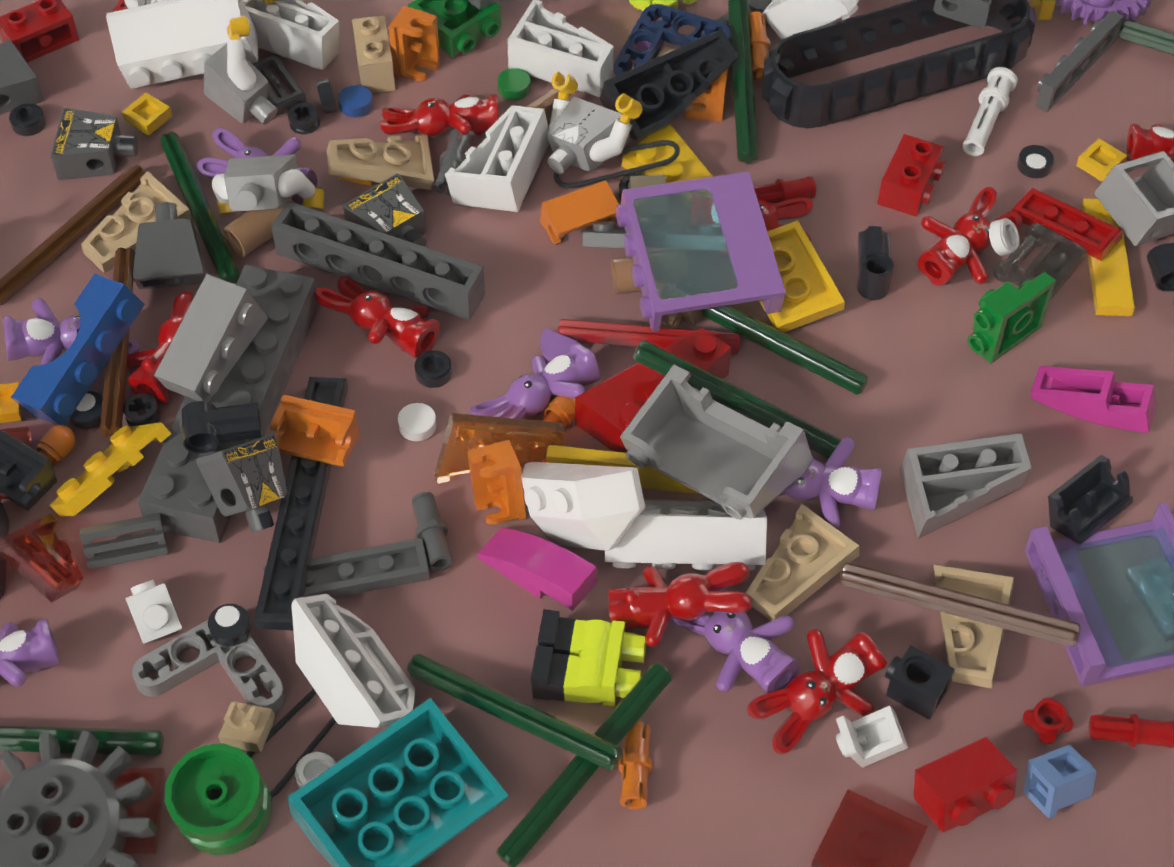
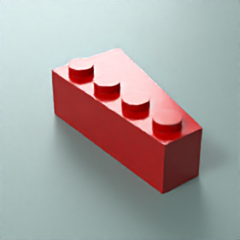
[575,327,731,453]

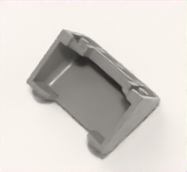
[620,365,813,520]

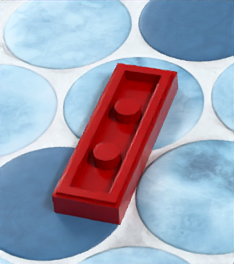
[1011,188,1122,261]

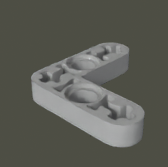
[132,620,285,713]

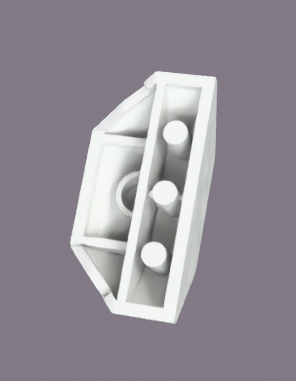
[521,462,645,551]
[291,594,415,728]

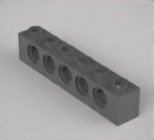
[271,201,485,321]

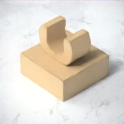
[218,702,276,753]

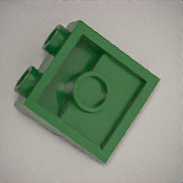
[408,0,502,57]
[967,272,1056,364]

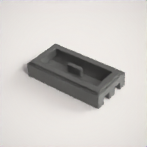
[252,54,307,115]
[80,513,168,569]

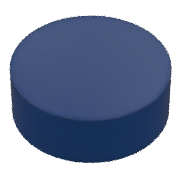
[338,85,373,117]

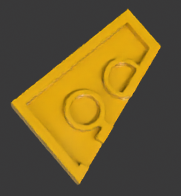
[622,124,713,211]
[50,422,171,517]

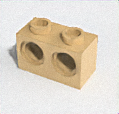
[352,15,395,94]

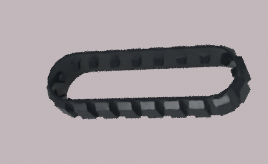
[762,0,1036,129]

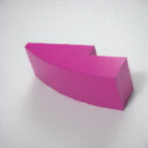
[1030,366,1157,433]
[477,527,597,611]

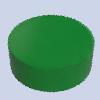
[497,68,531,100]

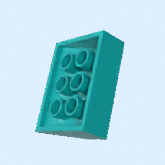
[288,698,509,867]

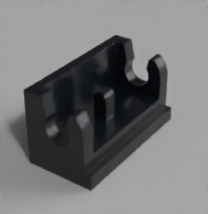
[0,430,57,511]
[1048,455,1133,545]

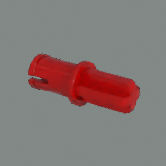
[754,176,816,204]
[1088,714,1174,748]

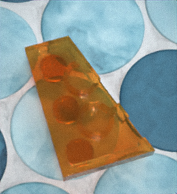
[434,413,565,483]

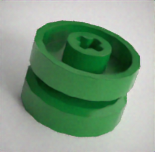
[165,743,272,856]

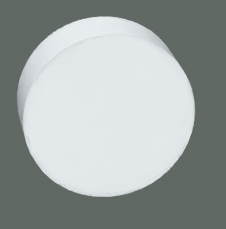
[989,218,1019,256]
[398,403,436,441]
[295,752,336,789]

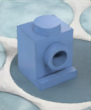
[1023,745,1097,819]

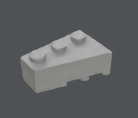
[154,274,268,402]
[900,433,1032,539]

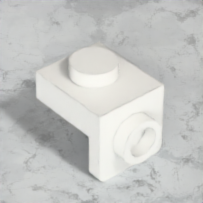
[125,579,182,644]
[836,706,908,768]

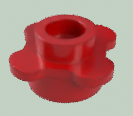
[1022,698,1074,744]

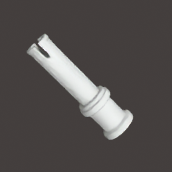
[963,67,1018,156]

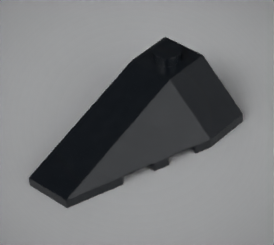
[599,29,738,141]

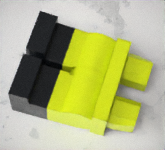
[531,609,646,707]

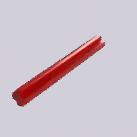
[558,319,740,355]

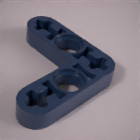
[613,4,731,76]

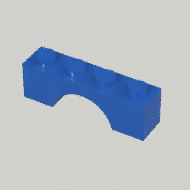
[11,274,145,426]

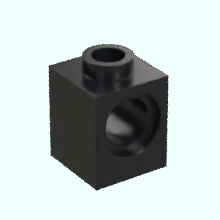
[885,645,955,720]

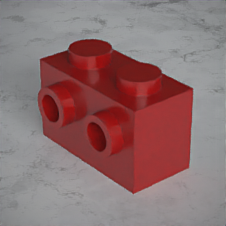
[0,0,79,63]
[877,134,946,217]
[913,737,1018,833]

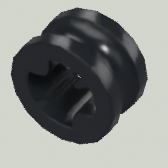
[288,102,320,135]
[123,393,160,427]

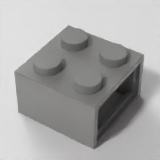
[1094,151,1174,246]

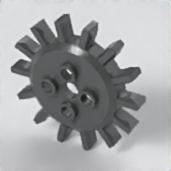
[0,731,158,867]

